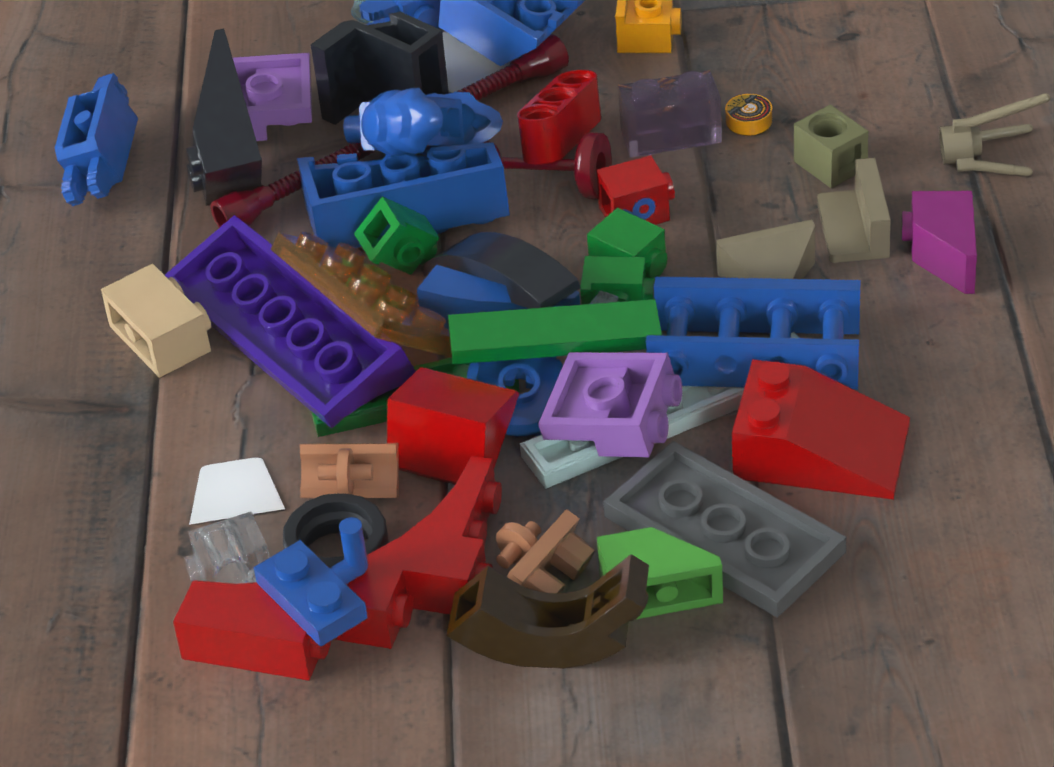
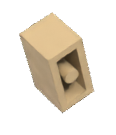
[101,263,211,378]

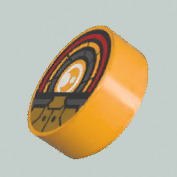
[725,94,772,136]

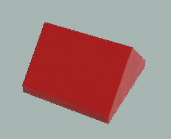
[387,367,519,485]

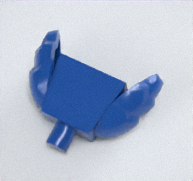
[343,88,503,156]

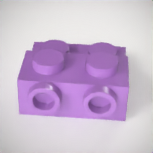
[233,53,312,141]
[538,352,682,457]

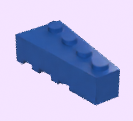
[297,142,510,256]

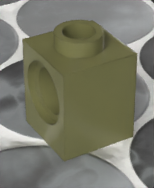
[794,104,869,188]

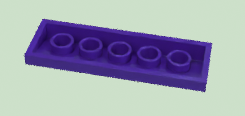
[165,215,416,429]

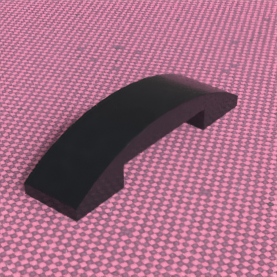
[421,232,581,309]

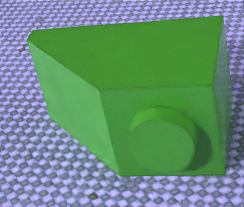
[597,527,723,619]

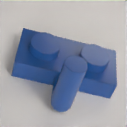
[253,517,368,647]

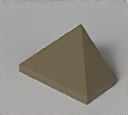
[716,219,815,279]

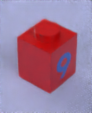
[597,155,675,225]

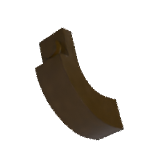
[447,554,649,669]

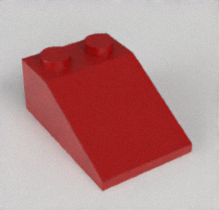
[732,359,910,500]

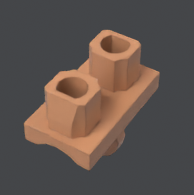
[300,443,399,498]
[496,509,595,594]

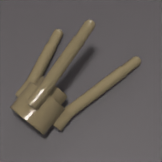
[939,93,1051,177]

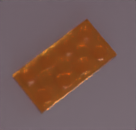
[271,232,452,358]

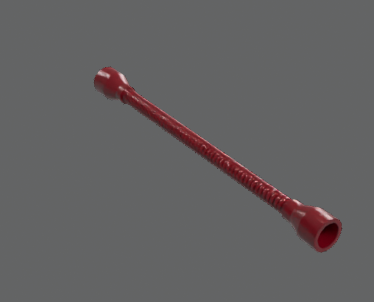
[210,34,569,228]

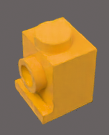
[615,0,682,53]

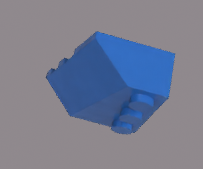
[438,0,585,66]

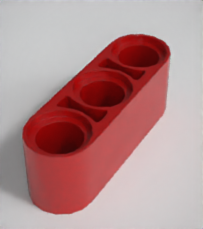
[517,70,602,165]

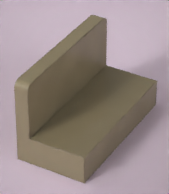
[817,158,891,263]

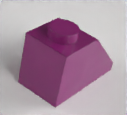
[901,191,977,294]

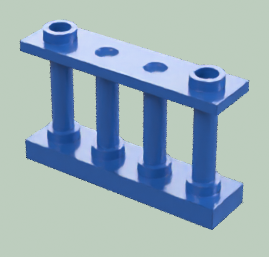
[646,277,861,390]

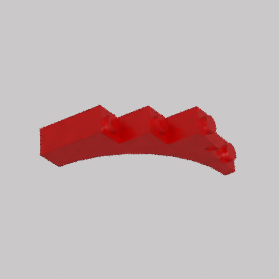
[173,456,502,681]

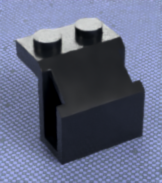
[311,12,449,125]

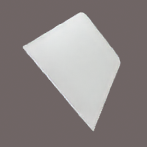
[189,458,285,525]

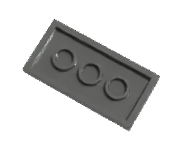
[603,441,847,618]

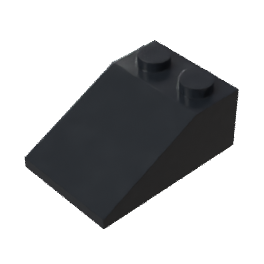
[186,28,262,206]

